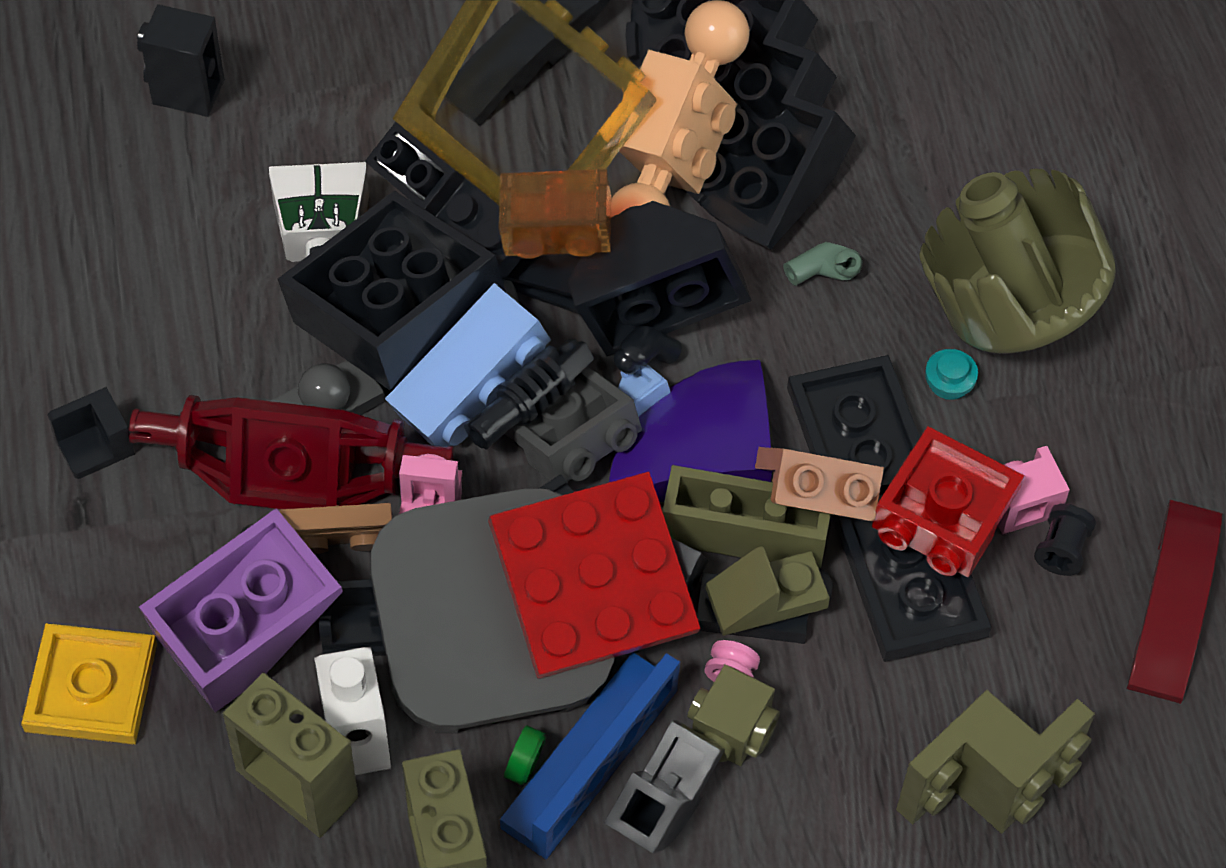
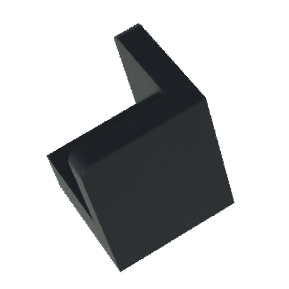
[47,387,135,479]

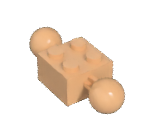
[607,0,749,219]

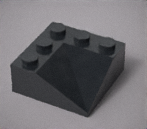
[277,190,506,392]

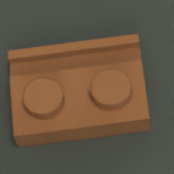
[280,503,393,554]

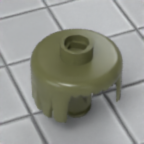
[919,169,1116,354]

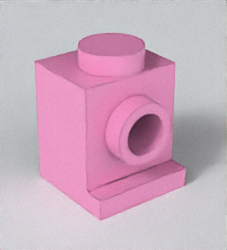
[998,446,1070,535]

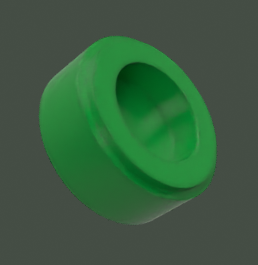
[504,725,546,785]

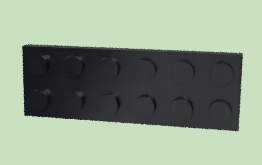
[787,355,991,662]

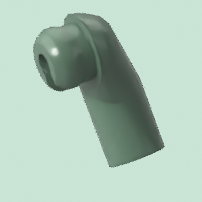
[783,242,863,286]

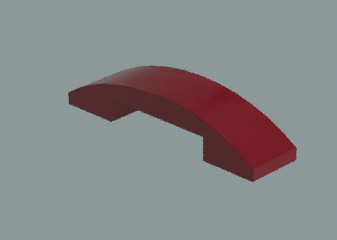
[1127,500,1222,704]

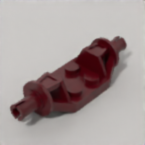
[129,395,454,509]

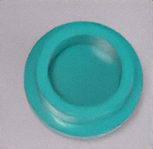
[925,349,978,400]

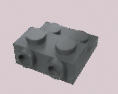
[505,366,642,482]

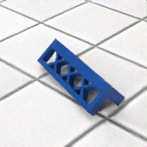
[500,652,680,859]

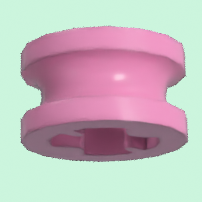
[705,640,760,682]

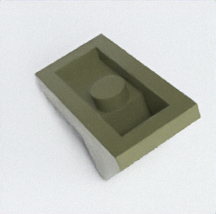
[706,546,830,636]

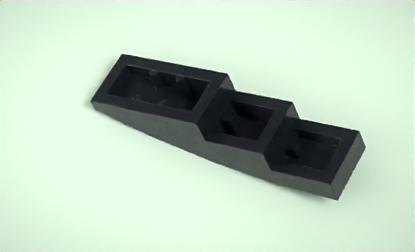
[439,0,610,127]

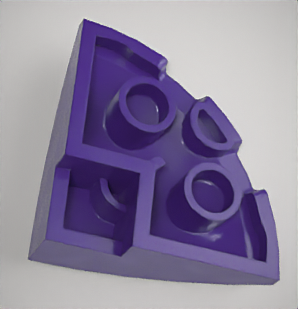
[609,360,772,502]

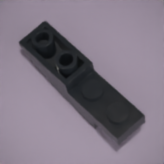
[364,122,538,278]

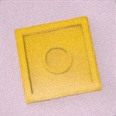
[21,623,157,745]

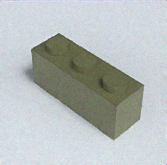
[662,465,830,568]

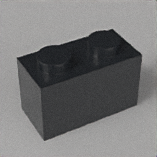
[137,4,225,117]

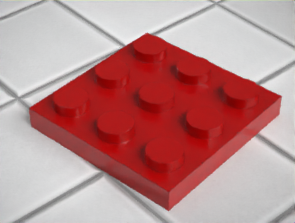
[488,472,701,679]

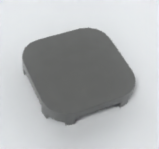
[370,488,614,733]

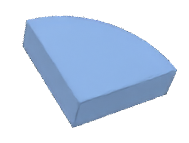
[618,364,671,417]

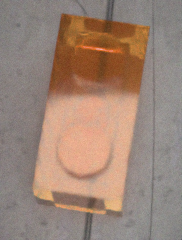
[499,169,611,258]

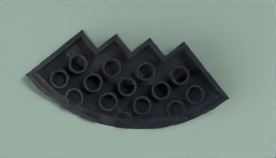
[626,0,856,250]

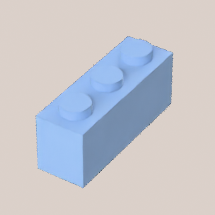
[385,283,551,447]

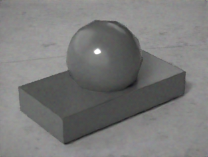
[271,360,385,415]

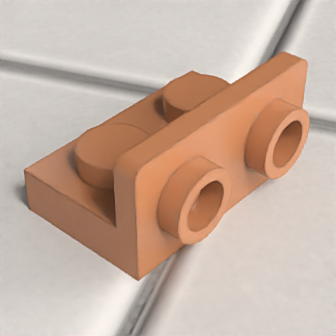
[755,447,884,521]

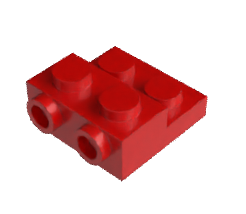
[872,426,1025,578]

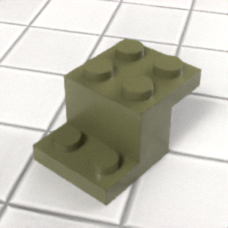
[896,690,1095,834]

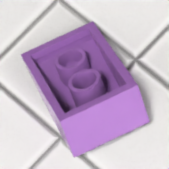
[139,508,343,712]

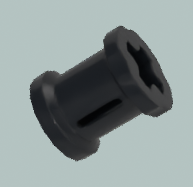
[1034,503,1096,576]

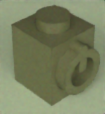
[687,664,780,767]

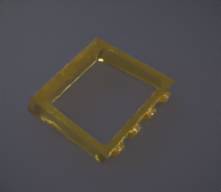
[393,0,657,236]

